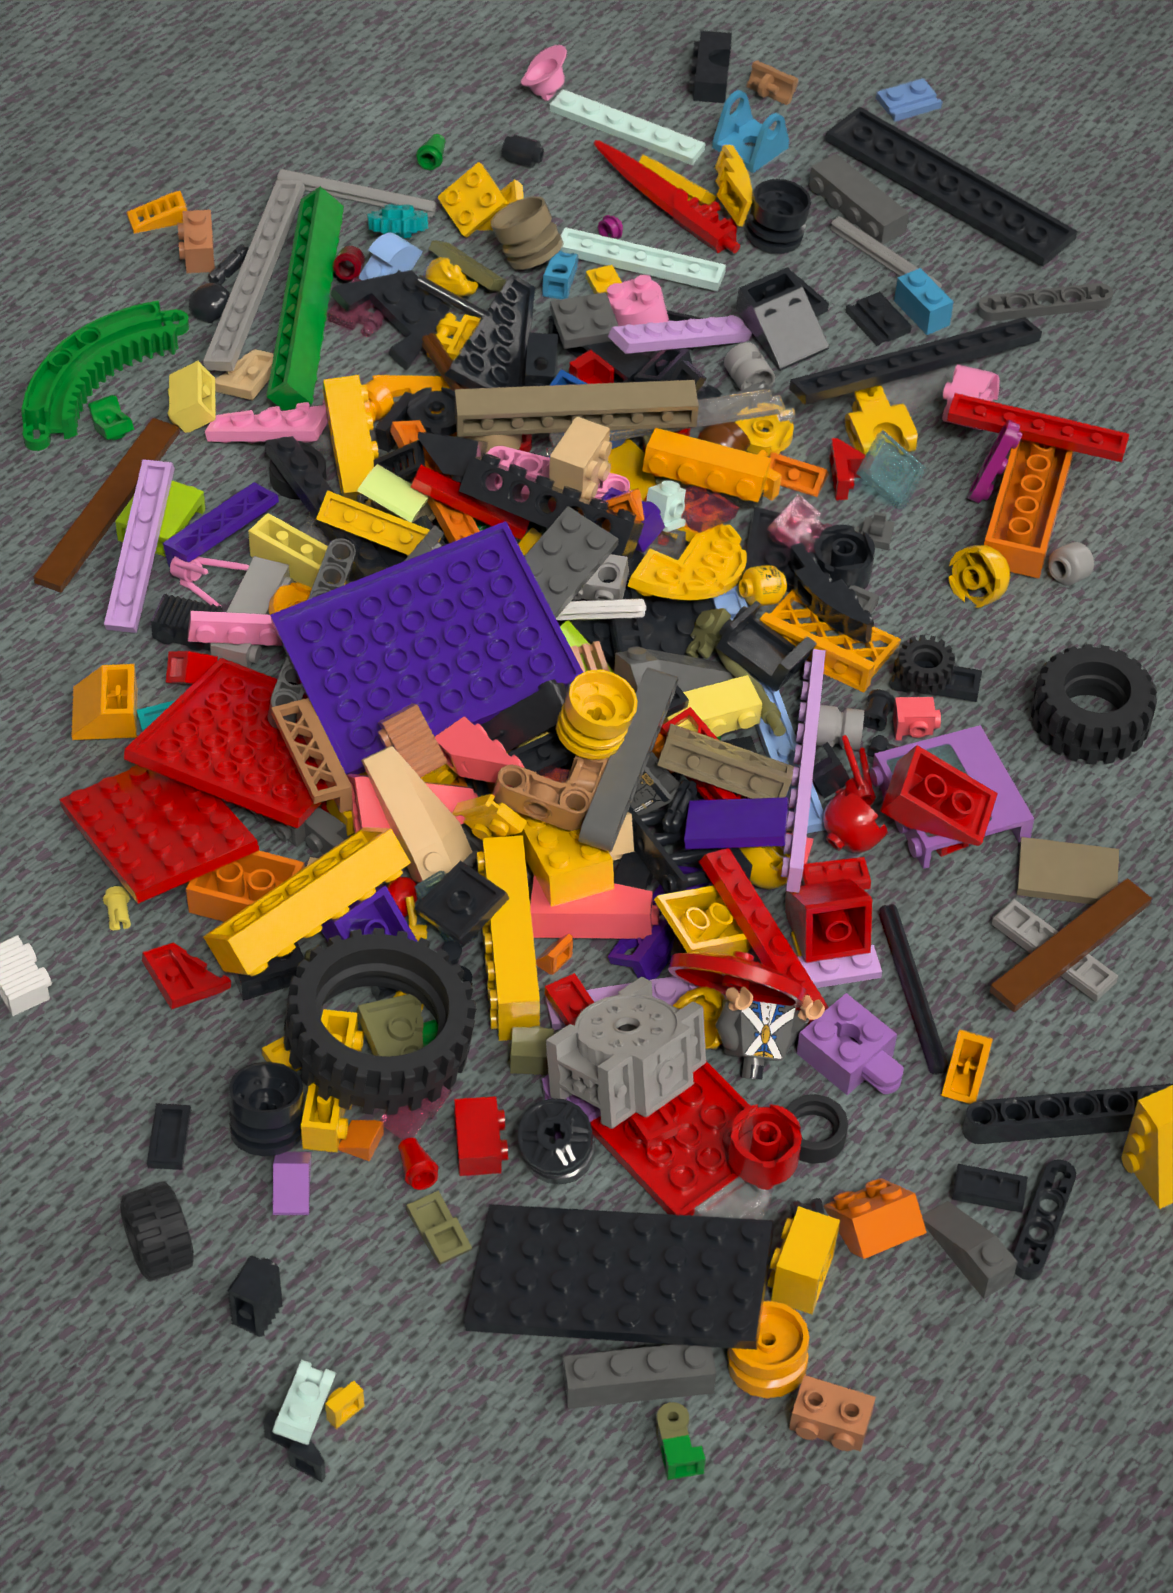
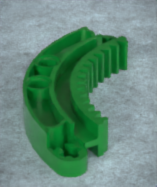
[21,301,189,451]

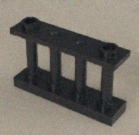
[628,796,753,894]

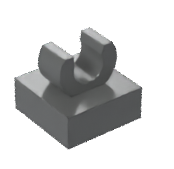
[861,512,895,550]

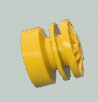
[556,670,638,760]

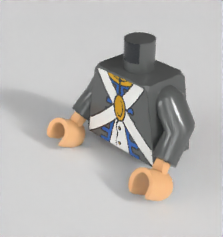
[716,987,825,1080]

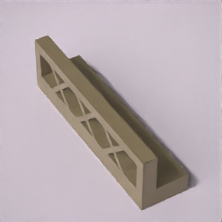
[657,724,794,799]

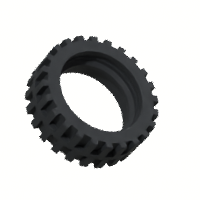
[284,928,476,1115]

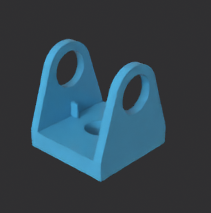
[712,90,789,173]

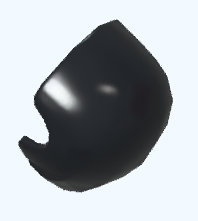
[189,283,230,324]

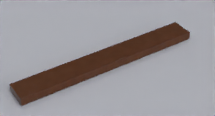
[33,418,180,593]

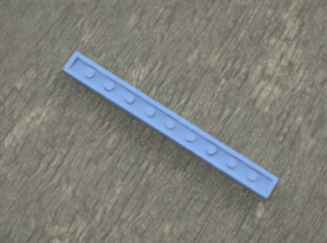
[709,585,825,833]

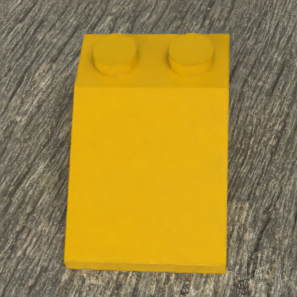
[654,885,752,955]

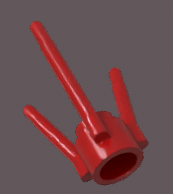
[835,735,876,806]

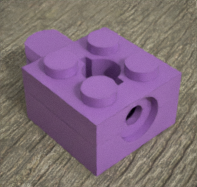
[797,993,904,1095]

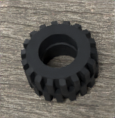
[120,1181,194,1282]

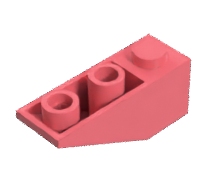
[435,717,524,787]

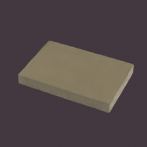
[1017,837,1119,904]

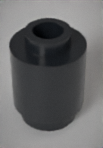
[502,135,544,168]

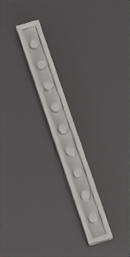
[203,180,305,371]

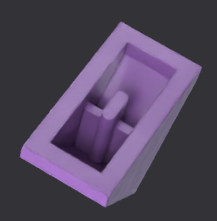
[273,1152,312,1215]

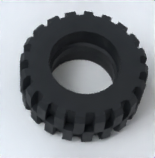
[1031,644,1157,765]

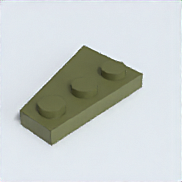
[356,994,423,1056]

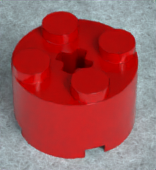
[728,1104,802,1190]

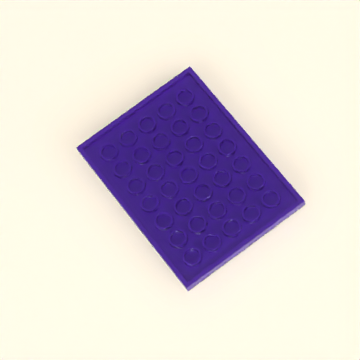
[270,521,583,775]

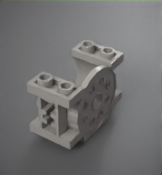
[546,977,706,1129]

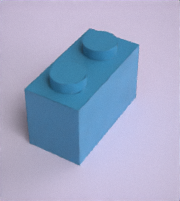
[894,268,954,335]

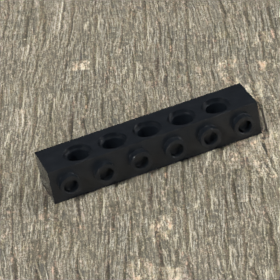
[459,453,645,559]

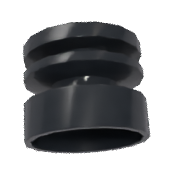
[746,179,812,254]
[229,1062,304,1157]
[518,1098,596,1185]

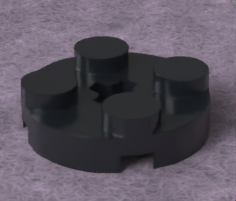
[407,387,457,435]

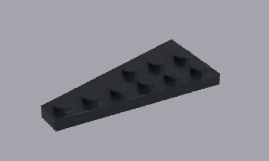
[444,274,535,389]

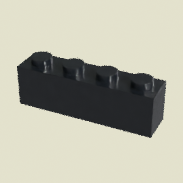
[549,315,651,383]

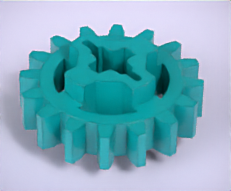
[368,204,428,238]

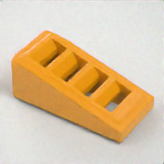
[127,191,187,234]

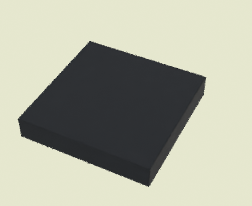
[415,860,510,946]

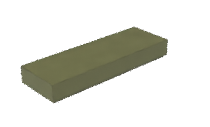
[429,240,506,291]

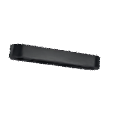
[1013,1159,1076,1280]

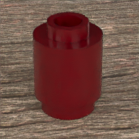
[333,246,365,281]

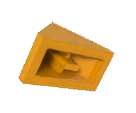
[941,1029,993,1104]

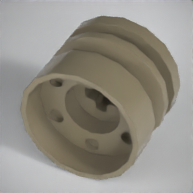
[491,196,564,270]

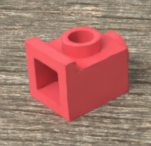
[892,697,941,740]

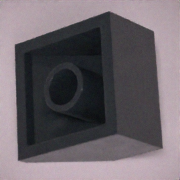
[418,432,488,482]

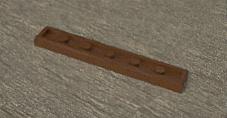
[989,878,1152,1012]

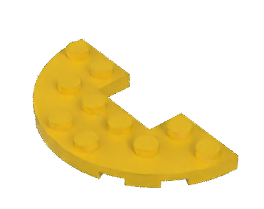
[628,495,747,600]

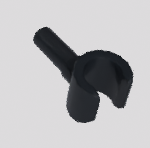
[867,735,900,758]

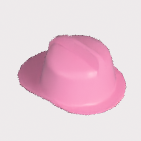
[521,45,567,101]

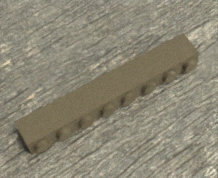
[455,380,699,437]

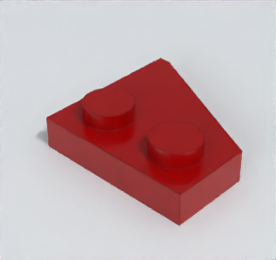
[142,942,232,1010]

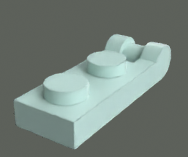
[272,1360,336,1445]

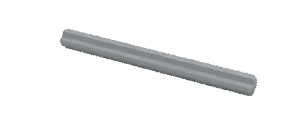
[277,169,436,217]

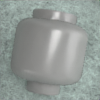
[1049,542,1094,585]

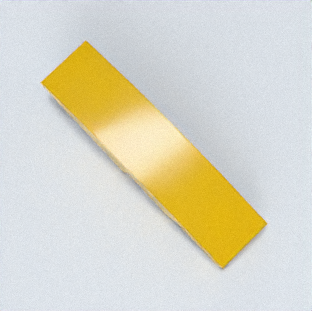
[715,144,752,226]

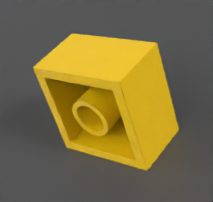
[767,1207,840,1314]

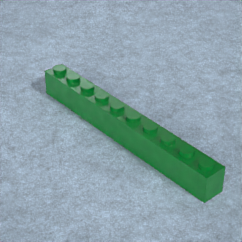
[266,186,344,411]

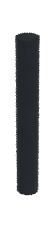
[415,275,485,318]

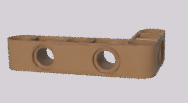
[493,755,610,831]

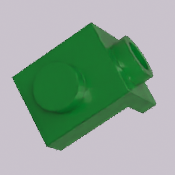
[88,395,134,440]

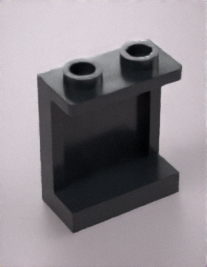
[716,601,817,692]

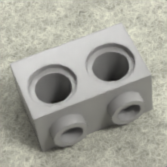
[573,554,629,600]

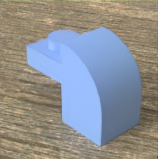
[358,233,423,280]

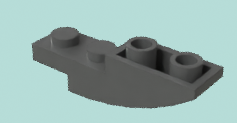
[251,807,347,854]

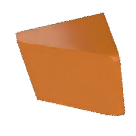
[536,934,573,975]
[338,1120,384,1161]

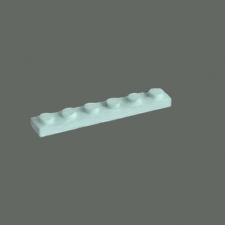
[550,89,705,165]
[560,227,726,292]

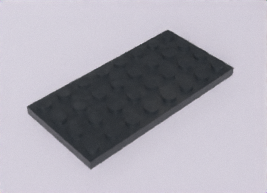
[464,1204,774,1350]

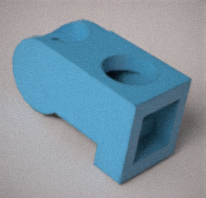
[542,251,579,299]

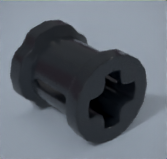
[863,689,895,731]

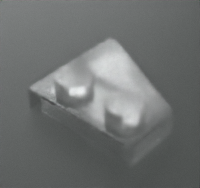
[694,1177,772,1220]

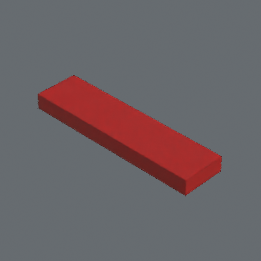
[411,465,530,540]

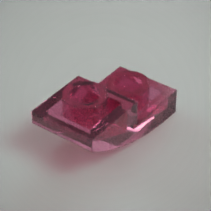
[380,1086,452,1140]

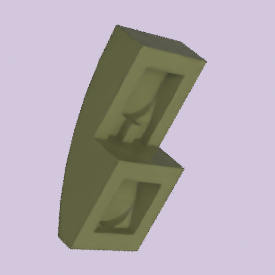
[406,1190,472,1265]

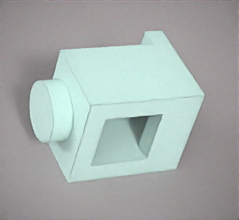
[646,481,686,532]

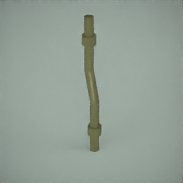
[712,637,786,736]

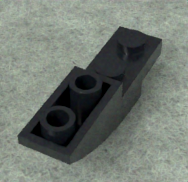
[790,542,874,643]

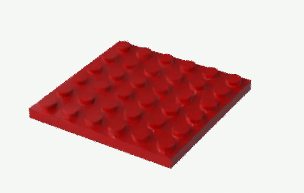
[124,657,328,829]

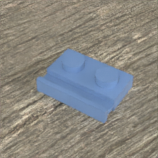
[876,78,942,122]

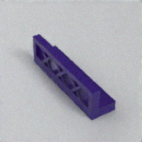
[163,482,279,568]
[608,866,713,980]

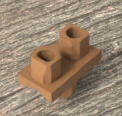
[746,61,798,105]

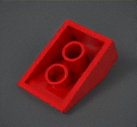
[880,745,998,846]

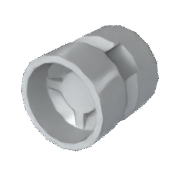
[724,342,775,391]
[816,705,864,751]

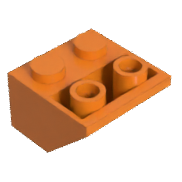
[824,1179,927,1259]

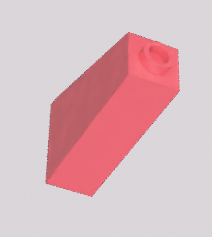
[347,774,478,833]
[530,875,659,939]

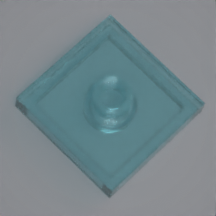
[856,430,926,510]

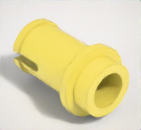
[103,886,131,931]

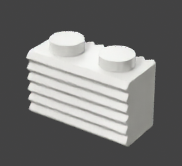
[0,935,52,1016]

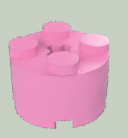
[607,275,669,326]
[943,365,1000,430]

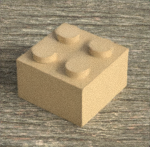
[549,416,612,510]

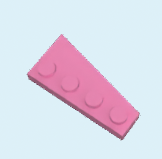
[205,400,328,443]

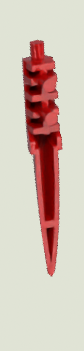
[593,140,740,254]

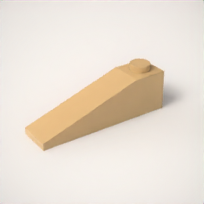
[362,746,472,884]

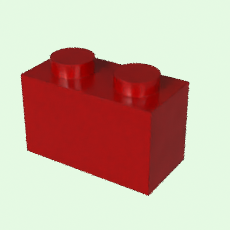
[454,1096,508,1176]

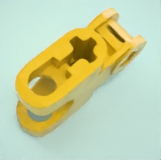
[845,385,918,459]

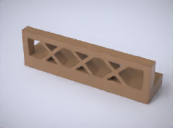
[271,698,353,813]

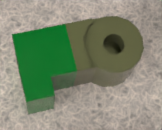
[656,1402,705,1480]

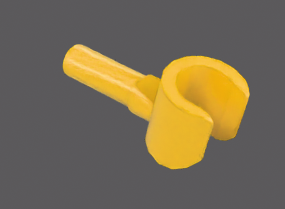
[405,896,428,941]

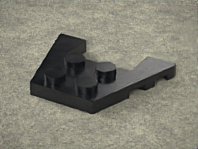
[330,270,450,370]

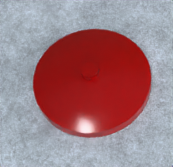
[668,951,806,1007]

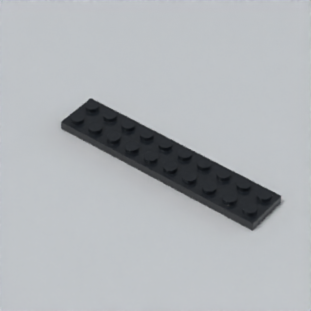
[825,106,1077,267]

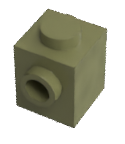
[510,1026,554,1075]

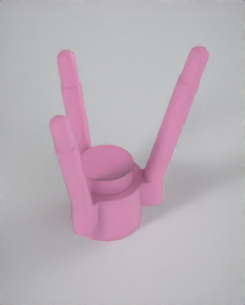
[170,556,249,607]

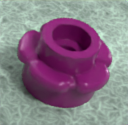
[598,215,623,239]

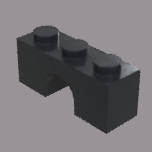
[689,30,732,104]

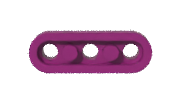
[967,420,1022,504]

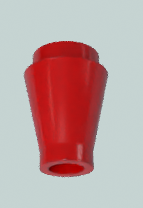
[398,1137,439,1190]

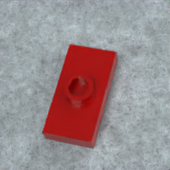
[801,857,871,890]

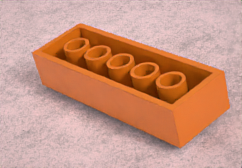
[984,439,1074,579]

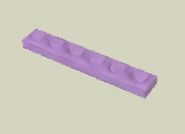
[608,315,752,354]
[104,460,175,633]

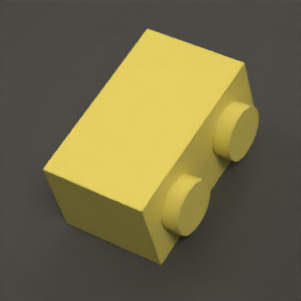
[168,361,216,433]

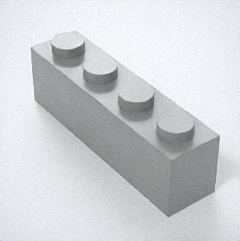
[210,556,293,668]

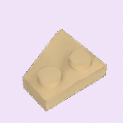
[215,349,274,400]

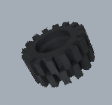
[896,635,955,694]

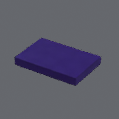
[684,797,789,849]

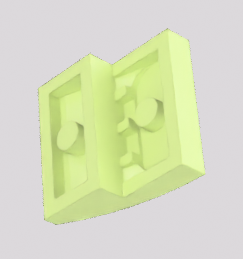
[357,464,429,522]

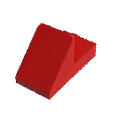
[829,438,870,500]

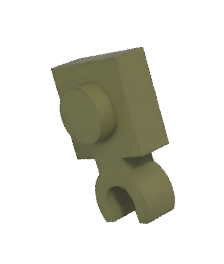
[686,608,731,659]

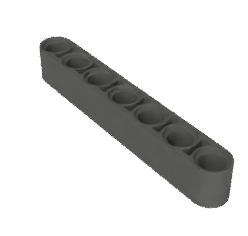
[267,538,356,729]
[578,667,679,852]

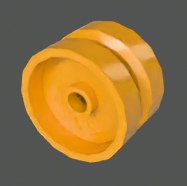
[727,1301,809,1398]

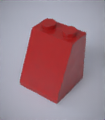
[785,879,872,963]

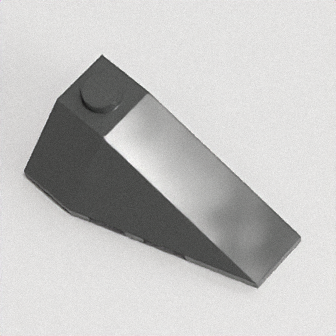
[615,647,735,694]

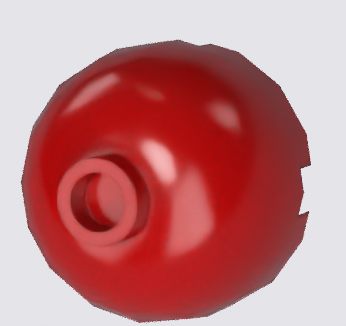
[823,789,888,853]

